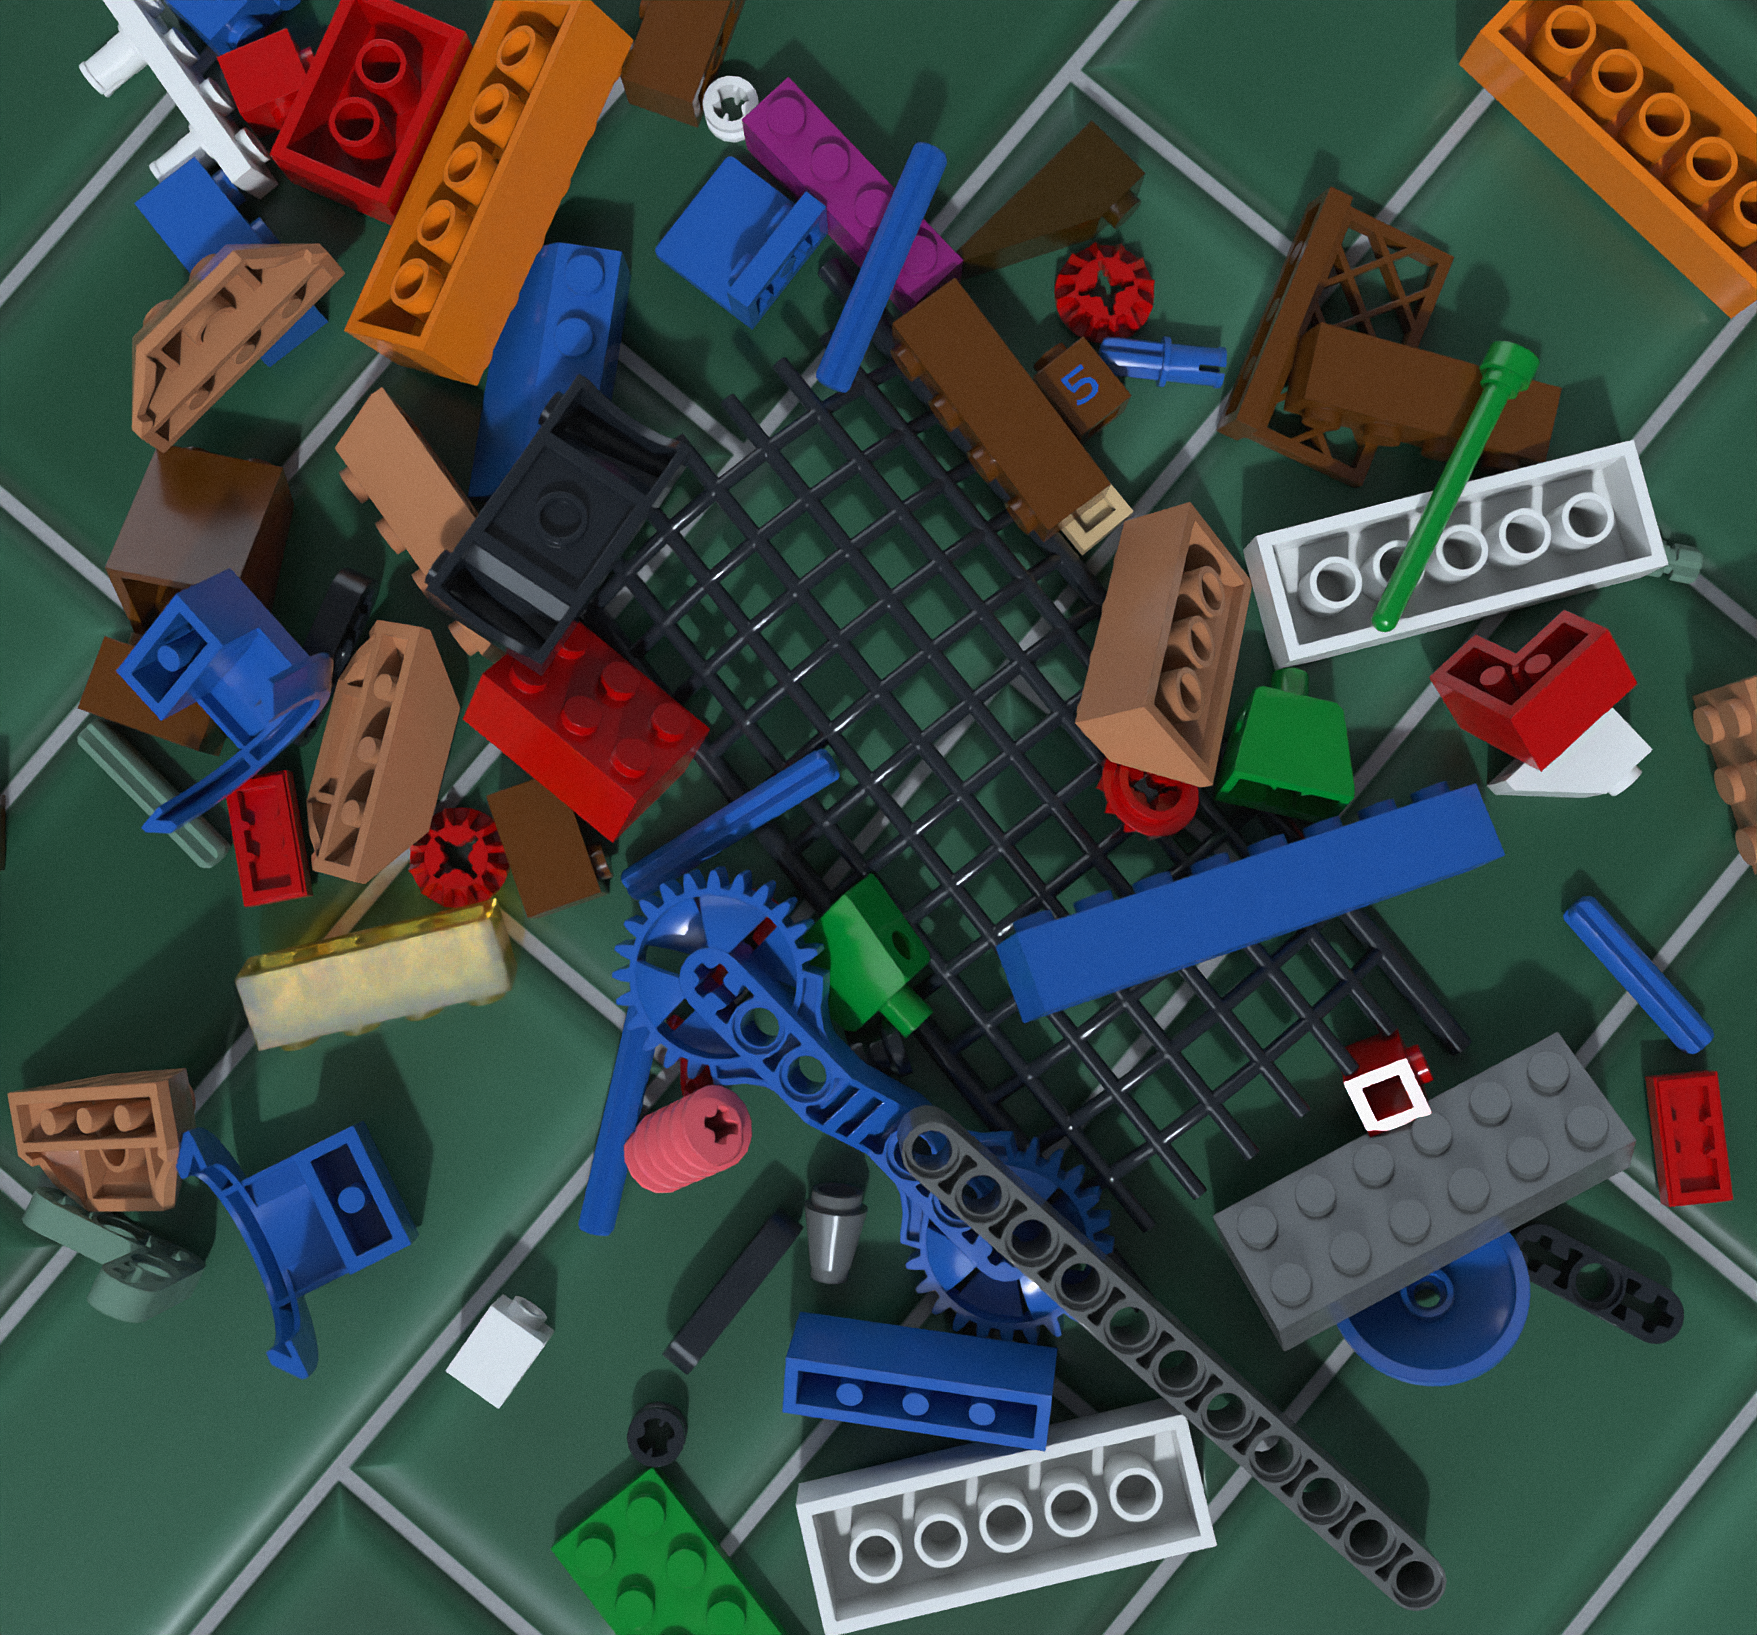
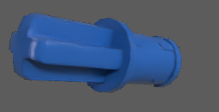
[1099,336,1227,389]

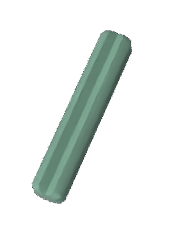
[77,719,230,869]

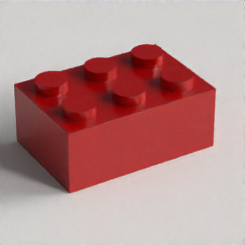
[269,0,473,226]
[463,622,710,843]

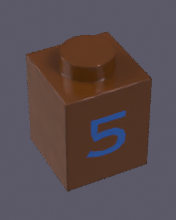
[1033,337,1132,445]

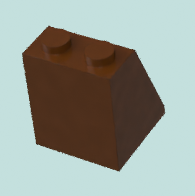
[105,446,294,636]

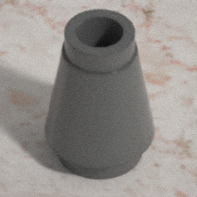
[804,1182,868,1284]

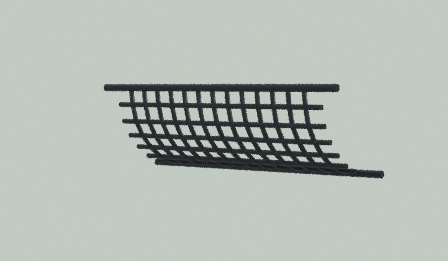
[580,258,1472,1314]

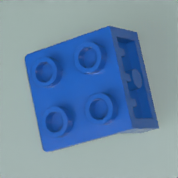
[655,156,828,330]

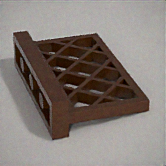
[1215,186,1454,488]

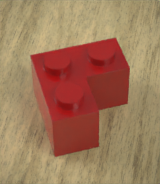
[1429,610,1638,772]

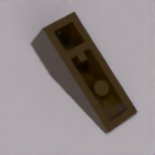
[956,120,1145,280]

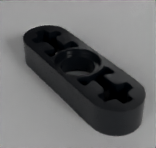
[291,567,379,747]
[662,1206,804,1375]
[1509,1220,1684,1344]

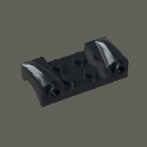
[424,374,692,676]

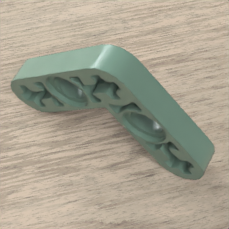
[21,1187,206,1323]

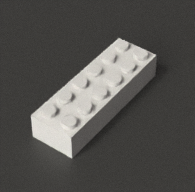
[1243,440,1669,671]
[796,1398,1217,1635]

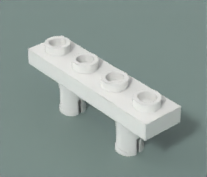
[79,0,279,199]

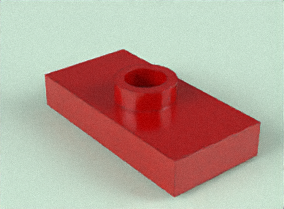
[226,770,314,907]
[1645,1070,1733,1207]

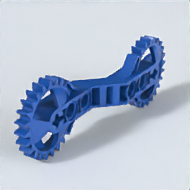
[612,866,1115,1345]

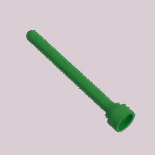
[1371,341,1540,632]

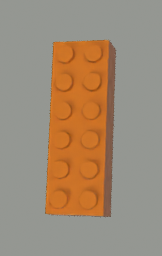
[344,0,634,386]
[1458,0,1757,319]

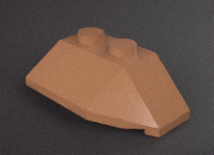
[132,243,345,453]
[306,620,460,884]
[7,1068,196,1212]

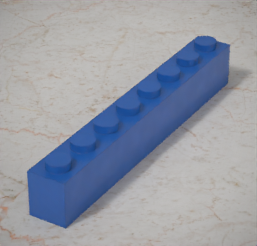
[995,781,1505,1024]

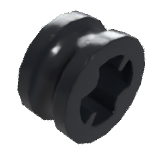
[627,1401,688,1467]

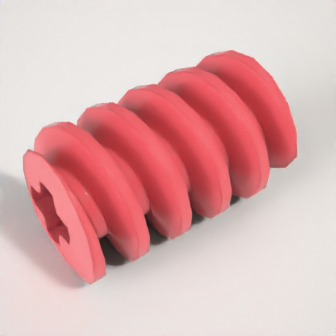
[624,1085,752,1193]

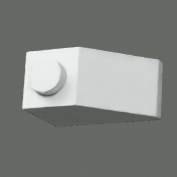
[1487,707,1653,798]

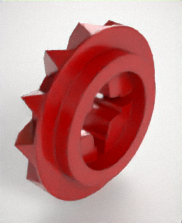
[1054,242,1155,343]
[1096,757,1199,841]
[408,808,510,908]

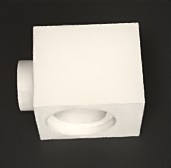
[446,1294,555,1409]

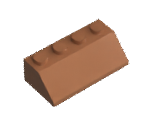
[335,387,507,663]
[1075,502,1252,787]

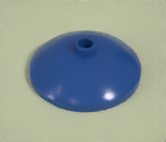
[1336,1232,1530,1386]

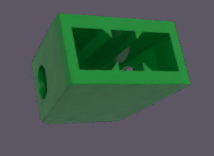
[1213,668,1355,823]
[791,873,934,1038]

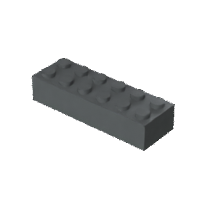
[1213,1032,1636,1352]

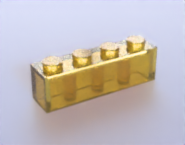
[235,898,518,1051]

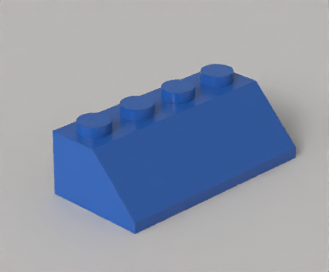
[468,242,631,502]

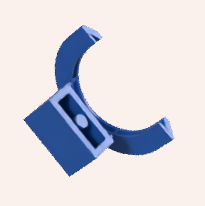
[116,568,334,834]
[176,1121,420,1380]

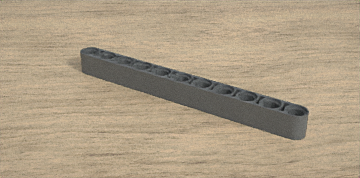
[897,1105,1447,1611]

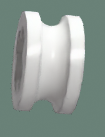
[703,76,759,142]

